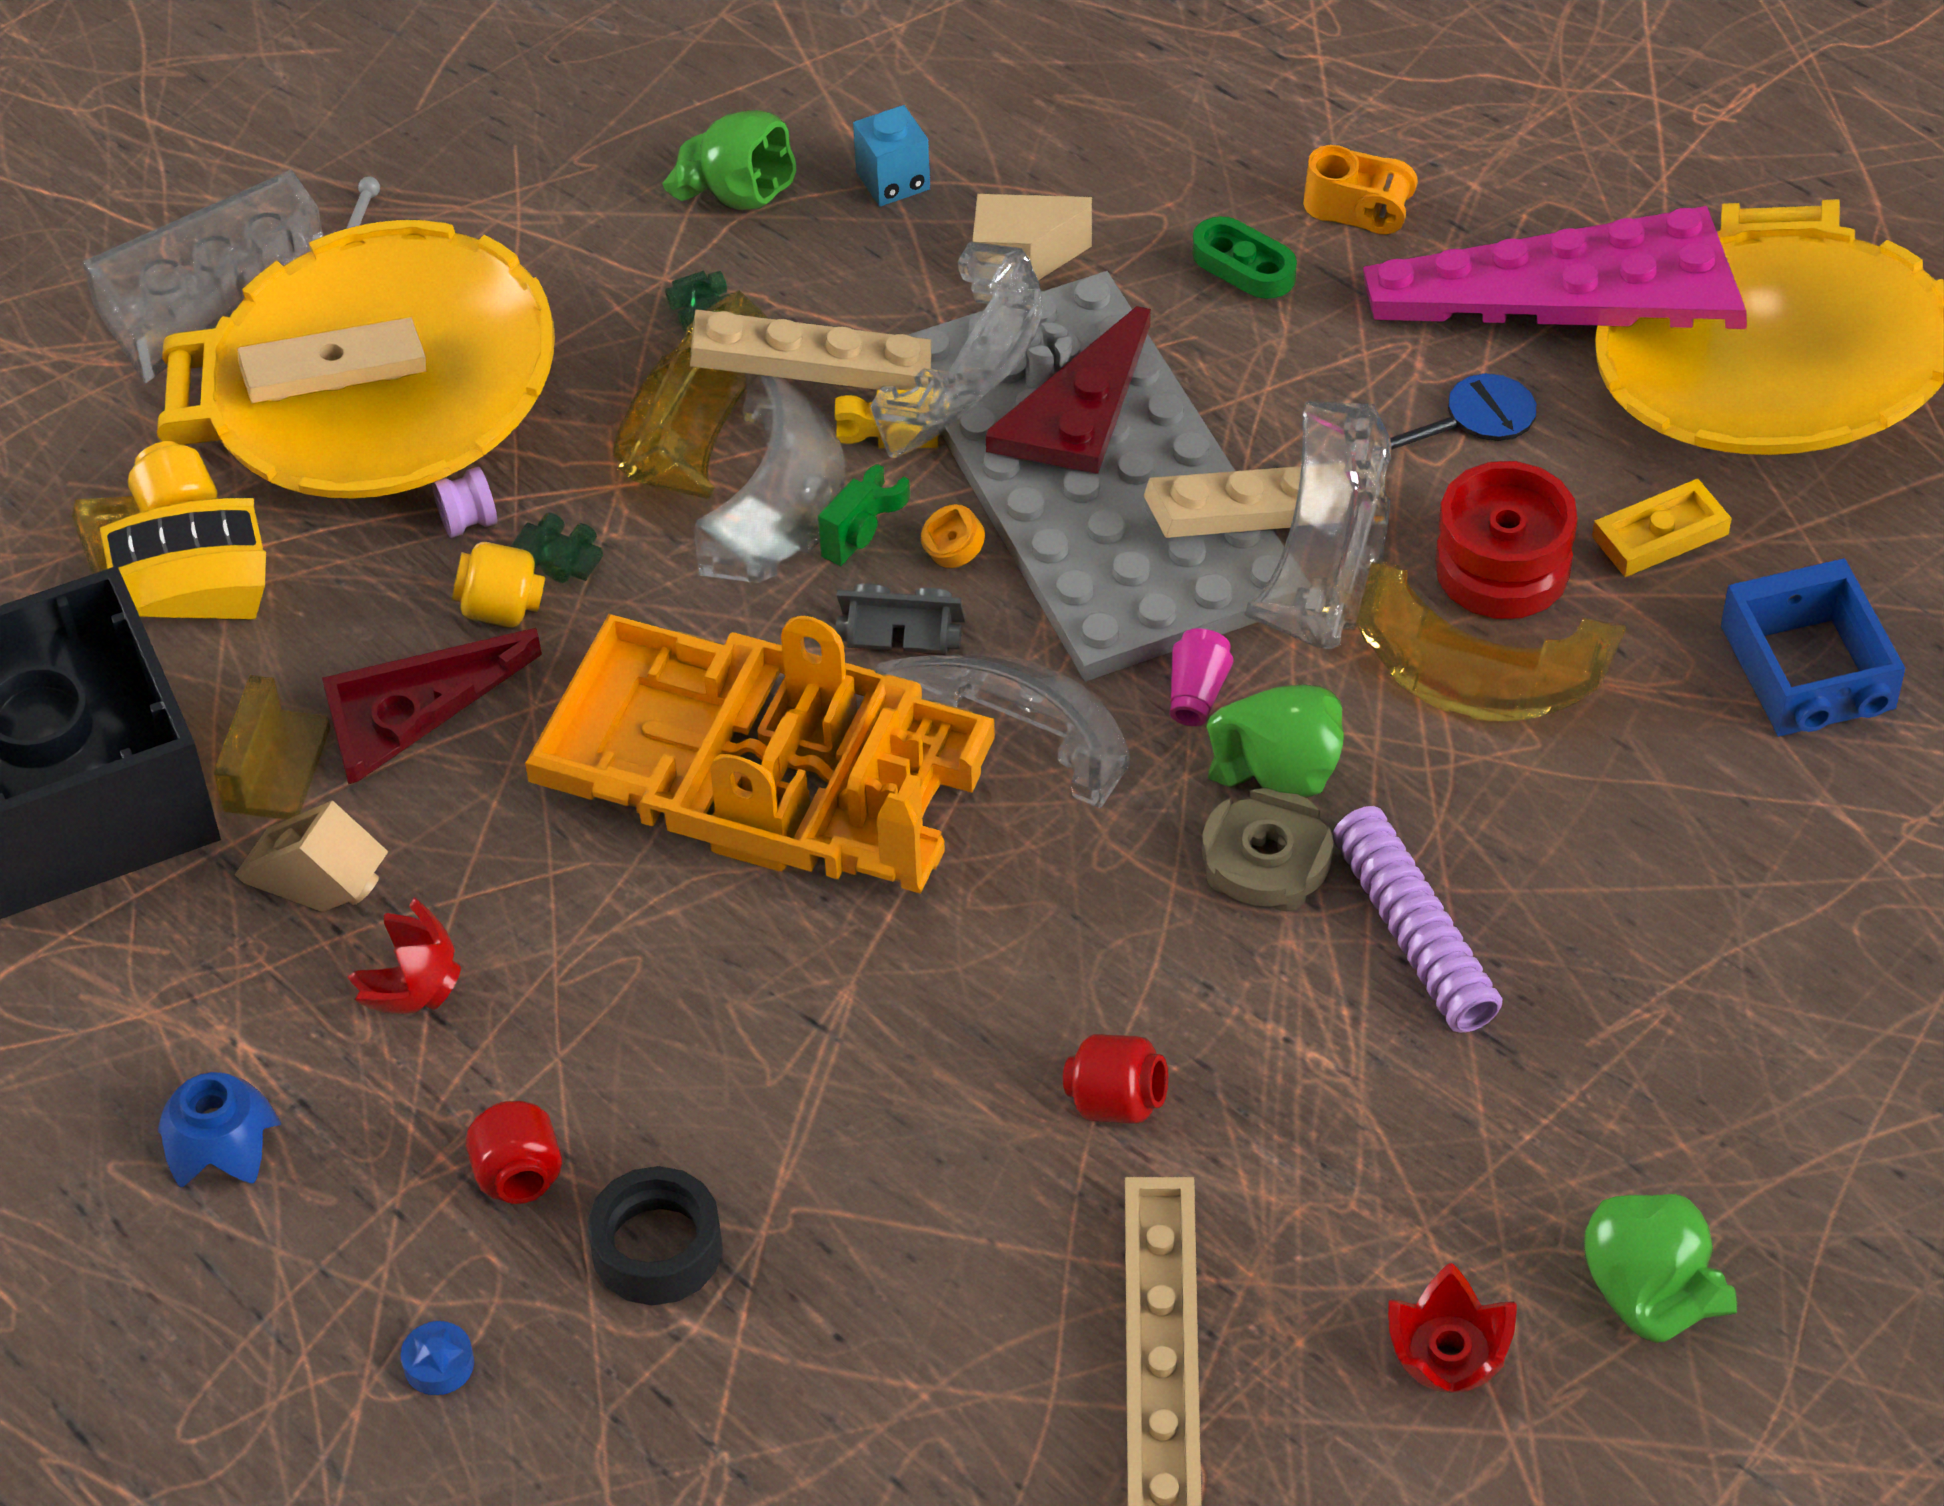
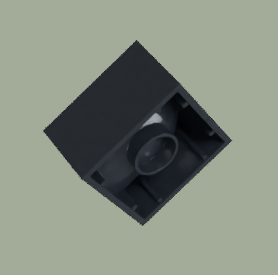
[0,566,221,919]

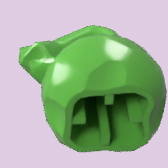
[662,110,796,210]
[1206,684,1344,798]
[1584,1194,1738,1343]

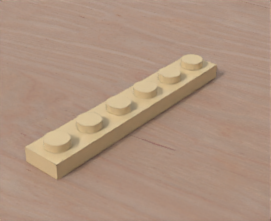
[1125,1177,1201,1506]

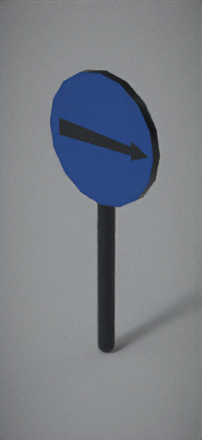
[1355,373,1537,460]

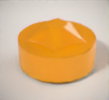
[921,504,985,568]

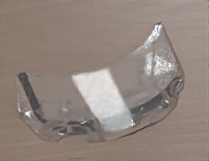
[870,242,1043,458]
[694,373,845,583]
[1245,401,1392,649]
[875,653,1130,809]

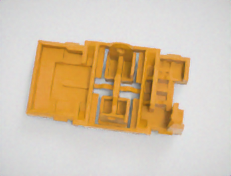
[525,614,995,894]

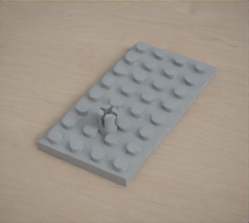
[908,271,1311,682]

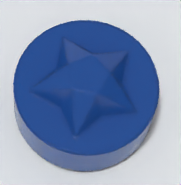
[401,1321,474,1395]

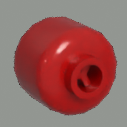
[1063,1034,1169,1124]
[465,1101,563,1204]

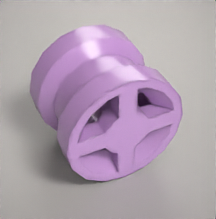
[432,467,498,538]

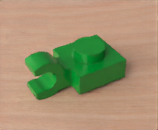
[818,464,910,567]

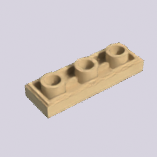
[237,317,426,403]

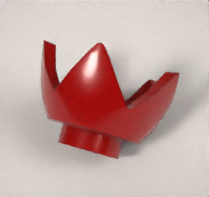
[348,897,461,1014]
[1388,1263,1517,1393]

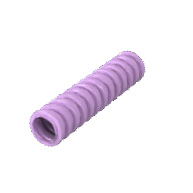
[1332,806,1503,1033]

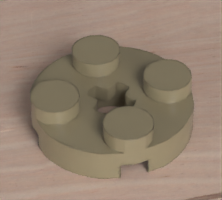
[1202,788,1333,912]

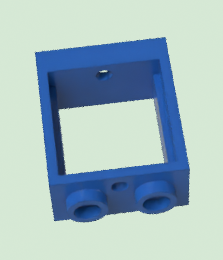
[1721,558,1906,737]

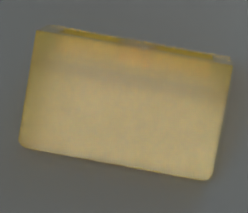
[213,675,330,820]

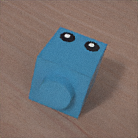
[853,105,930,207]

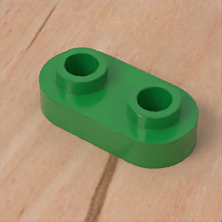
[1192,216,1297,299]

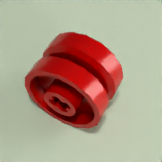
[1435,461,1578,619]

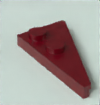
[986,306,1151,474]
[322,628,542,784]

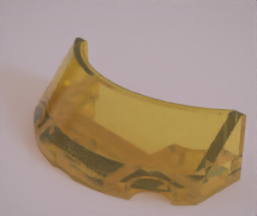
[613,290,769,499]
[1356,562,1626,722]

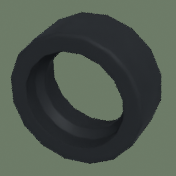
[587,1166,723,1306]

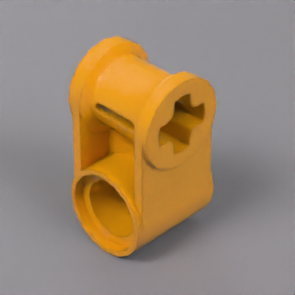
[1303,145,1418,235]

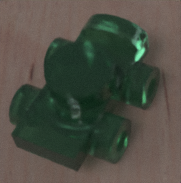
[665,270,741,333]
[510,512,603,583]

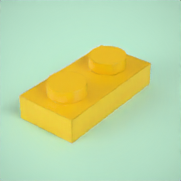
[1592,478,1732,577]

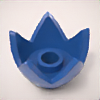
[158,1072,281,1187]

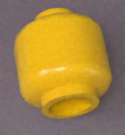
[128,441,218,512]
[451,542,545,628]

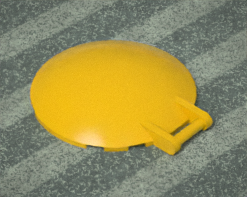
[1596,199,1944,455]
[157,220,555,499]

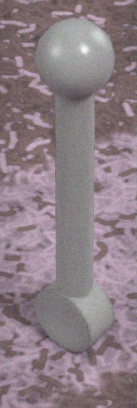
[346,176,380,229]

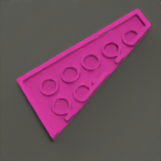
[1363,206,1747,329]

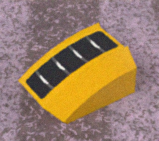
[100,498,266,620]

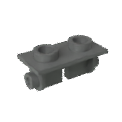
[836,584,965,655]

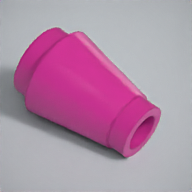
[1169,628,1234,726]

